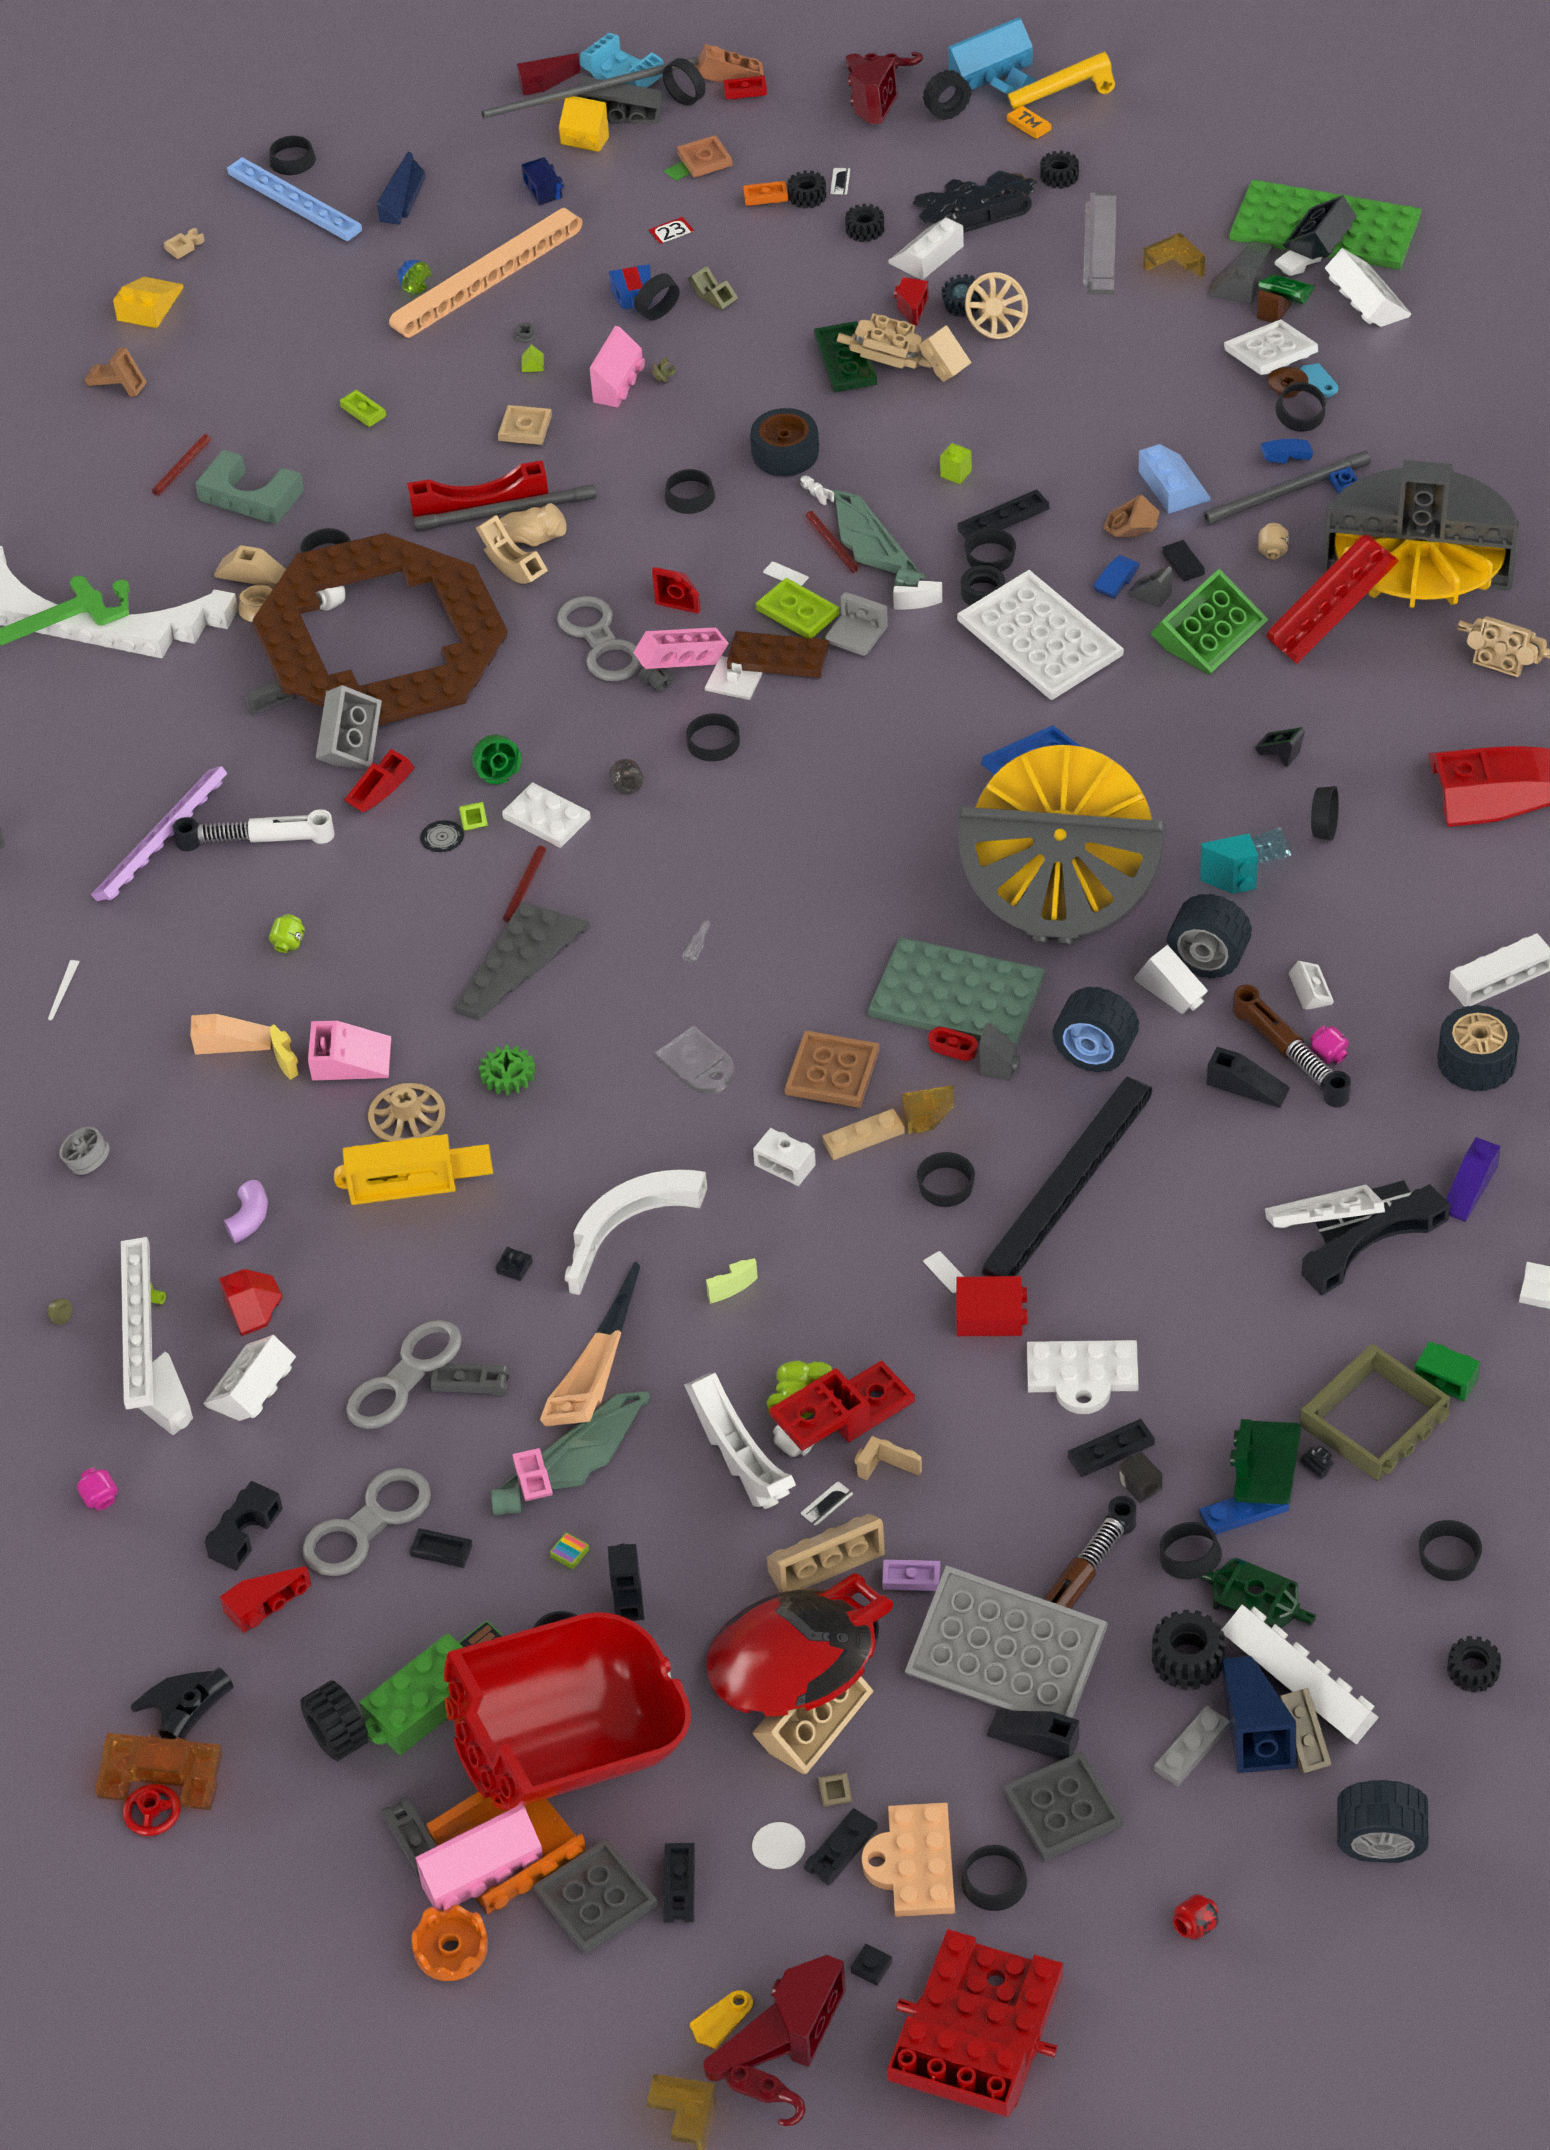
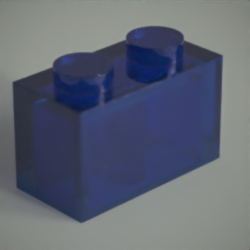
[521,157,564,205]

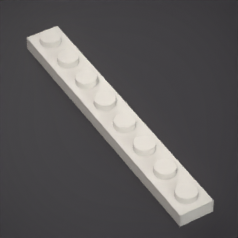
[121,1237,153,1410]

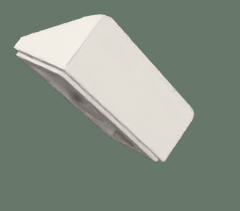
[1289,961,1334,1010]

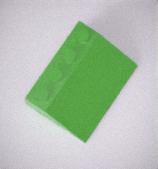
[1150,569,1268,675]

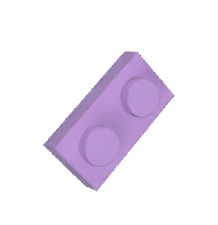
[882,1560,941,1591]

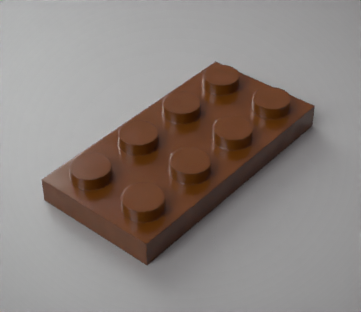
[727,631,829,678]

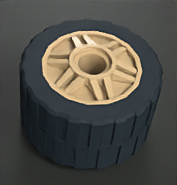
[1437,1005,1519,1091]

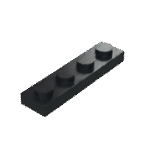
[958,489,1049,539]

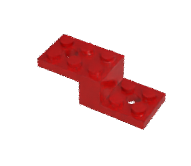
[769,1360,915,1451]

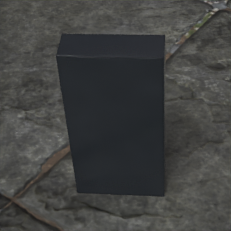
[1162,540,1205,582]
[410,1528,473,1568]

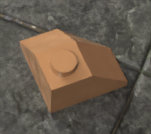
[1103,494,1160,537]

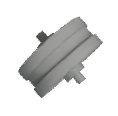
[59,1126,110,1175]

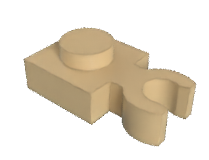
[164,228,205,259]

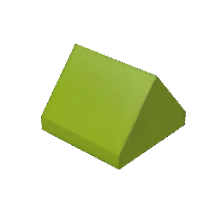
[521,344,544,372]
[459,801,488,831]

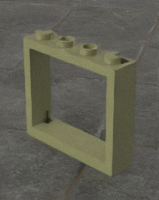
[1300,1343,1450,1481]

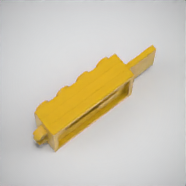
[334,1134,493,1205]

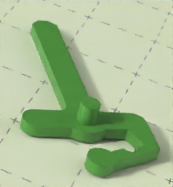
[0,576,130,646]

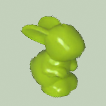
[766,1360,832,1419]

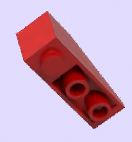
[220,1566,312,1633]

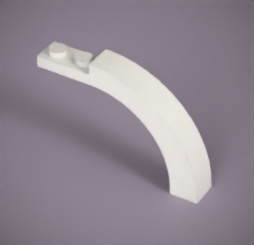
[565,1170,707,1295]

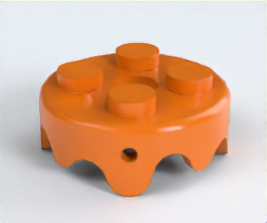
[412,1905,488,1981]

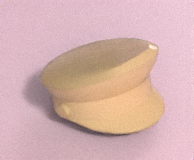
[238,585,273,623]

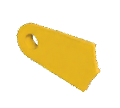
[689,1990,753,2049]

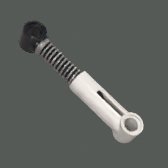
[173,809,335,852]

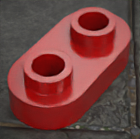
[928,1027,978,1061]

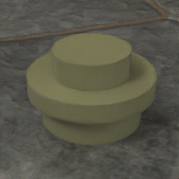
[47,1298,73,1325]

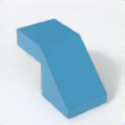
[990,67,1038,94]

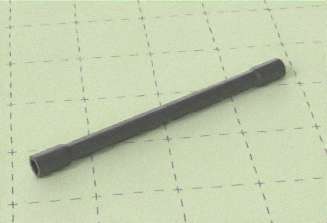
[1203,450,1371,525]
[413,484,596,531]

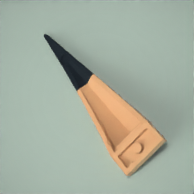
[540,1261,640,1426]

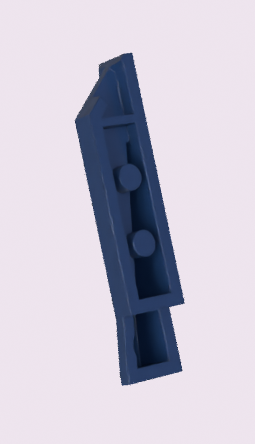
[377,151,425,225]

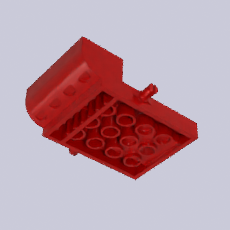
[887,1929,1063,2118]

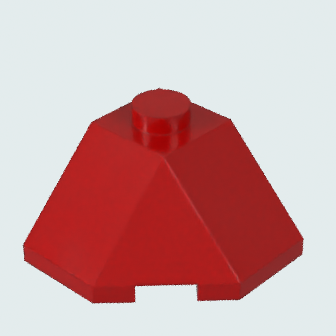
[652,567,701,614]
[219,1269,283,1336]

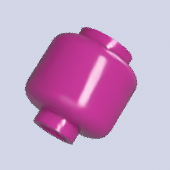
[1310,1026,1349,1064]
[77,1468,118,1511]

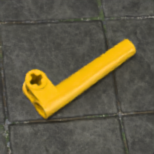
[1007,51,1115,110]

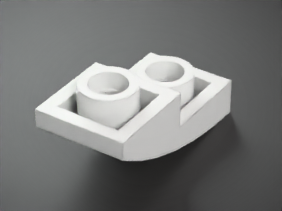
[1275,251,1322,276]
[893,581,943,610]

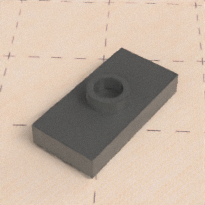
[245,681,295,715]

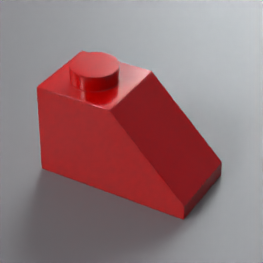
[894,277,929,326]

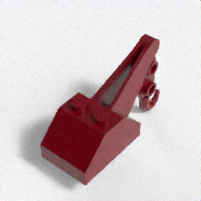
[846,52,923,124]
[703,1955,846,2127]

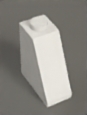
[1134,945,1208,1014]
[139,1352,193,1435]

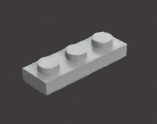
[1154,1706,1230,1787]

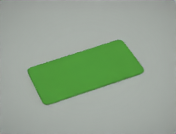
[664,161,690,181]

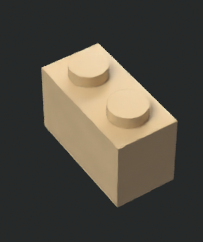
[919,325,972,382]

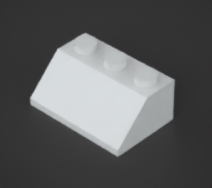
[889,218,964,280]
[203,1335,296,1421]

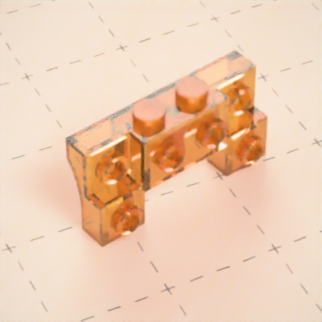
[95,1733,223,1810]

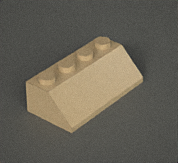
[767,1514,885,1593]
[752,1676,873,1774]

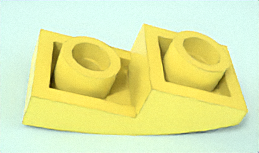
[270,1024,298,1080]

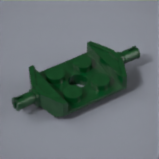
[1199,1558,1316,1628]

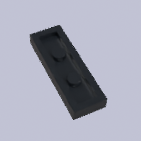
[1068,1419,1155,1478]

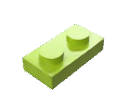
[339,389,386,427]

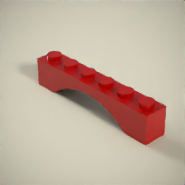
[407,460,549,517]

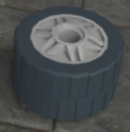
[1166,894,1252,978]
[1337,1780,1429,1863]

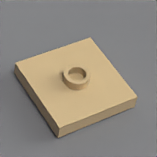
[498,405,552,445]

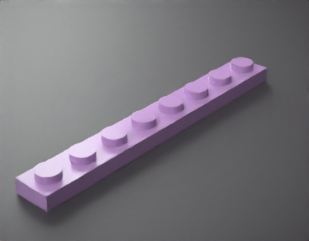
[91,766,227,902]

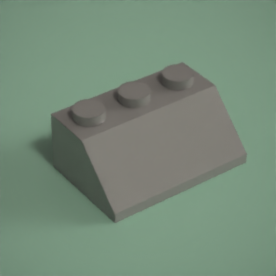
[316,685,382,769]

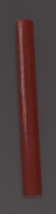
[152,434,211,496]
[806,511,859,573]
[503,845,546,923]

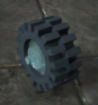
[941,274,982,317]

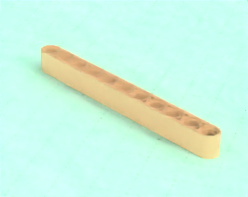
[389,208,583,338]

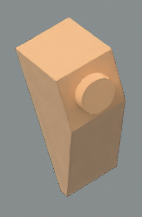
[190,1014,272,1055]

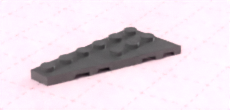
[455,902,590,1020]

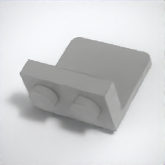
[825,592,888,655]

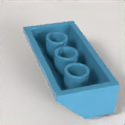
[948,17,1033,91]

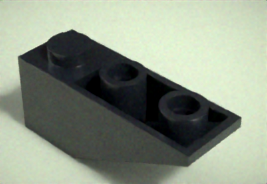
[1207,1046,1290,1108]
[987,1710,1079,1760]

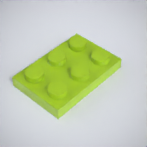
[756,577,840,638]

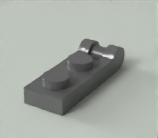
[431,1363,510,1397]
[380,1797,437,1875]

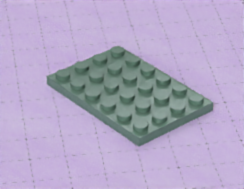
[868,937,1045,1046]

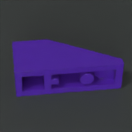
[1446,1137,1501,1222]

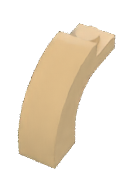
[476,515,548,584]

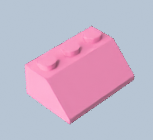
[590,326,645,408]

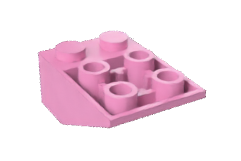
[308,1021,391,1081]

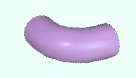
[224,1180,268,1244]

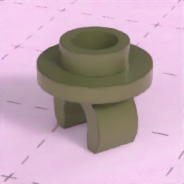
[651,358,676,383]

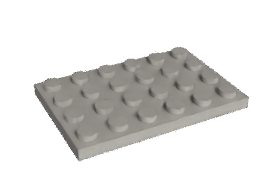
[905,1565,1108,1718]

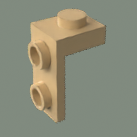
[855,1436,922,1480]

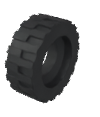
[923,70,972,120]

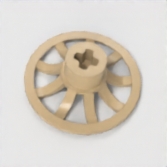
[965,272,1028,339]
[368,1083,446,1142]

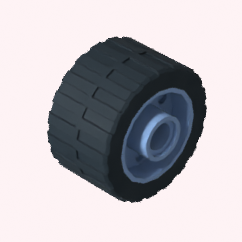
[1052,987,1139,1072]

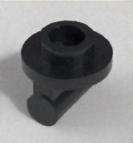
[1300,1445,1334,1479]

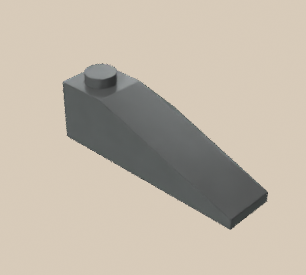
[1208,241,1273,303]

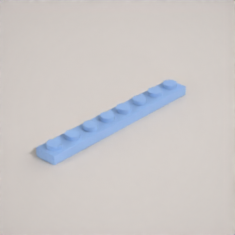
[227,157,362,241]

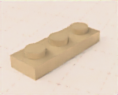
[822,1109,905,1160]

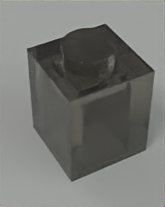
[1119,1452,1163,1503]

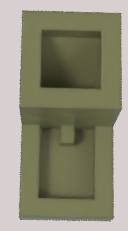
[687,266,738,310]

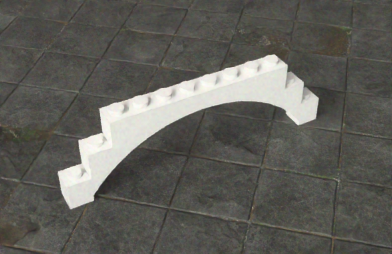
[0,546,238,658]

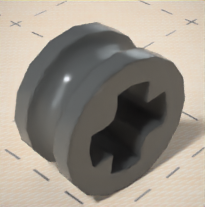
[515,322,536,343]

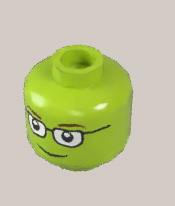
[269,914,305,953]

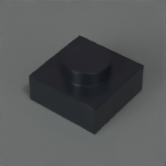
[851,1943,892,1986]

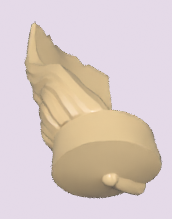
[499,503,567,546]

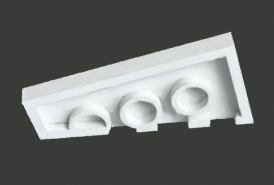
[1265,1184,1385,1228]

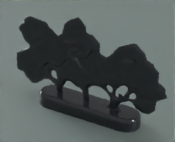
[913,171,1037,233]

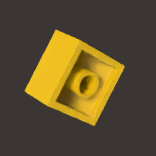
[559,96,609,152]

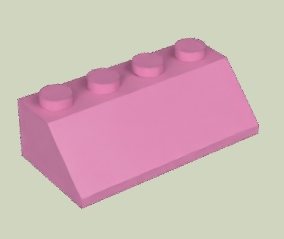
[415,1806,543,1911]

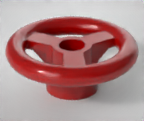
[122,1784,181,1836]

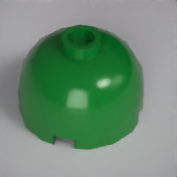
[472,734,522,785]

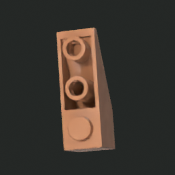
[695,44,764,82]

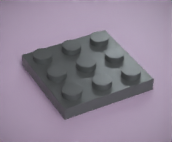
[1003,1751,1123,1861]
[533,1838,658,1955]

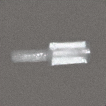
[682,920,710,963]

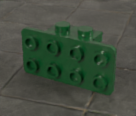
[1230,1419,1301,1505]

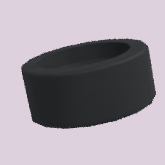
[961,565,1005,606]

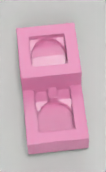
[513,1448,553,1501]

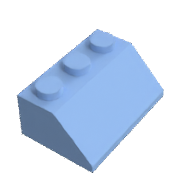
[1139,444,1210,514]

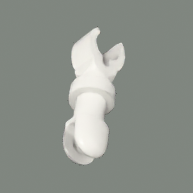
[800,476,834,505]

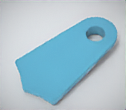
[1300,363,1338,397]

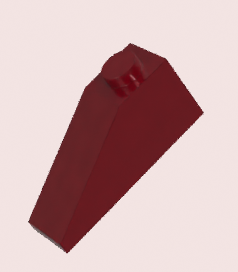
[517,53,581,96]

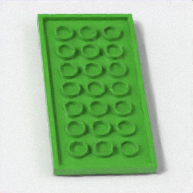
[1229,180,1421,270]

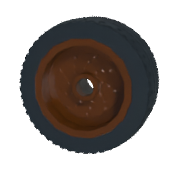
[750,408,819,476]

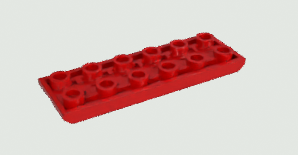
[1266,534,1399,664]

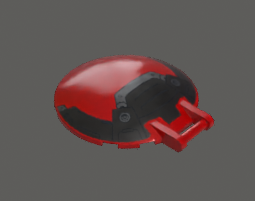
[706,1573,893,1716]

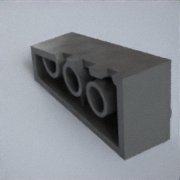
[576,76,663,124]

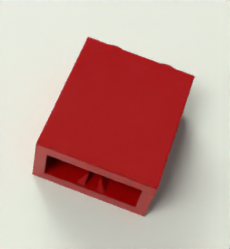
[956,1276,1028,1337]

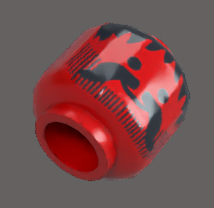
[1173,1894,1218,1940]

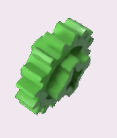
[479,1045,536,1095]

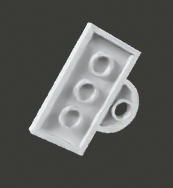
[1027,1340,1138,1414]

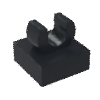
[496,1246,533,1281]

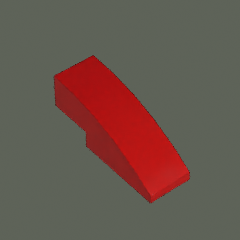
[344,749,415,813]

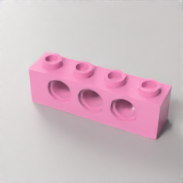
[633,627,729,669]

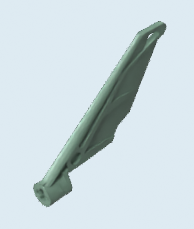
[832,490,925,587]
[492,1391,650,1516]

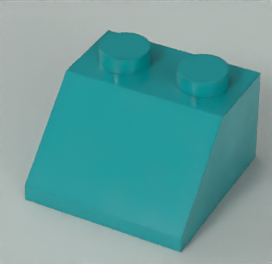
[1200,834,1258,894]

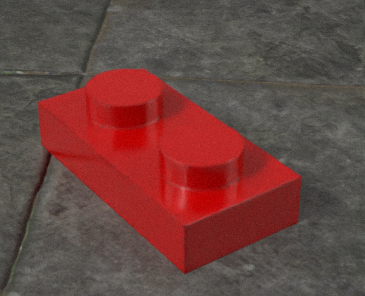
[723,76,767,99]

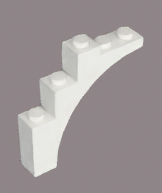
[684,1373,796,1509]

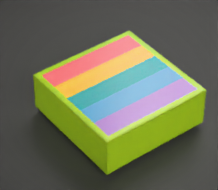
[550,1532,589,1570]

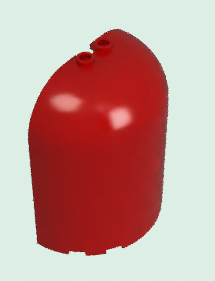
[444,1612,691,1810]

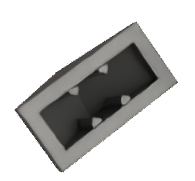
[1128,566,1172,608]

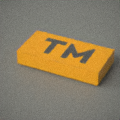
[1007,106,1052,139]

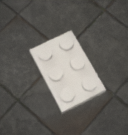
[502,782,591,848]

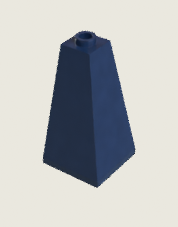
[1222,1656,1296,1773]

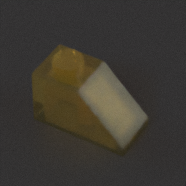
[902,1085,954,1134]

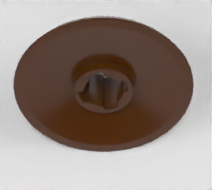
[1268,367,1309,398]

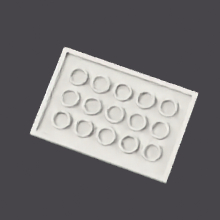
[957,570,1124,701]

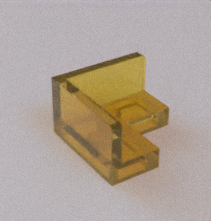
[1143,233,1205,277]
[647,2074,716,2150]

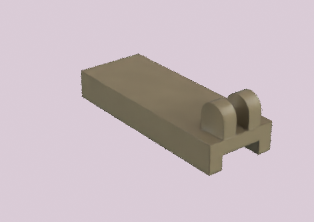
[1279,1688,1332,1774]

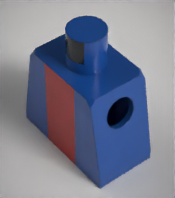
[609,264,652,311]

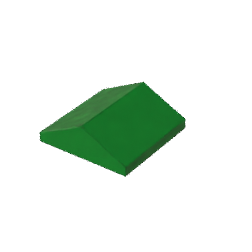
[1258,274,1315,304]

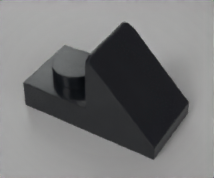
[1255,727,1305,767]

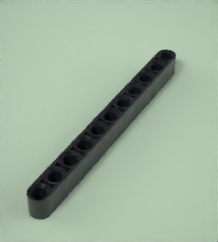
[982,1076,1152,1276]

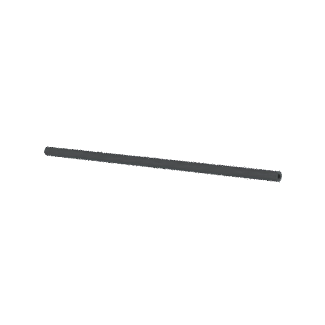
[481,57,698,119]

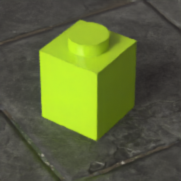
[940,443,972,484]

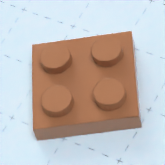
[677,135,733,178]

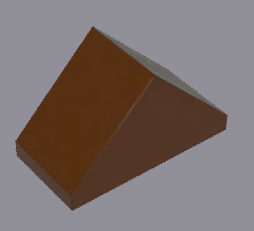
[1257,290,1292,323]

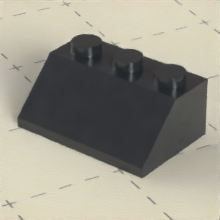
[1283,195,1357,260]

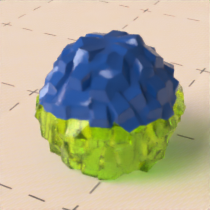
[397,260,433,295]

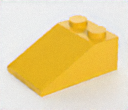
[113,277,184,328]

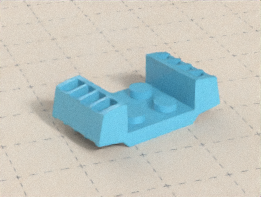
[580,33,664,88]

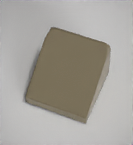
[817,1772,852,1807]

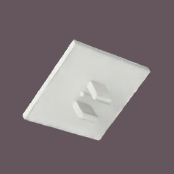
[705,656,763,700]

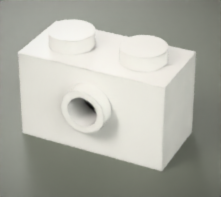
[753,1128,816,1186]

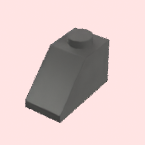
[980,1023,1020,1081]

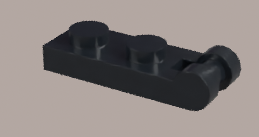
[804,1808,878,1885]
[663,1843,695,1923]

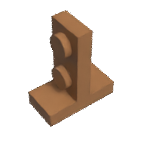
[84,347,147,397]

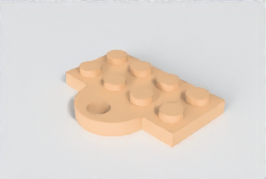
[862,1803,955,1917]

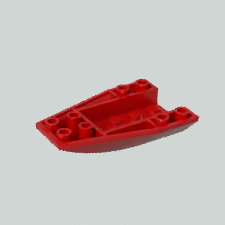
[1428,746,1550,827]

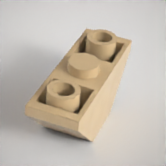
[214,545,286,588]

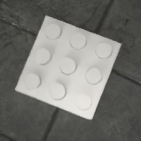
[1224,319,1318,375]

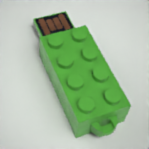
[359,1620,503,1756]

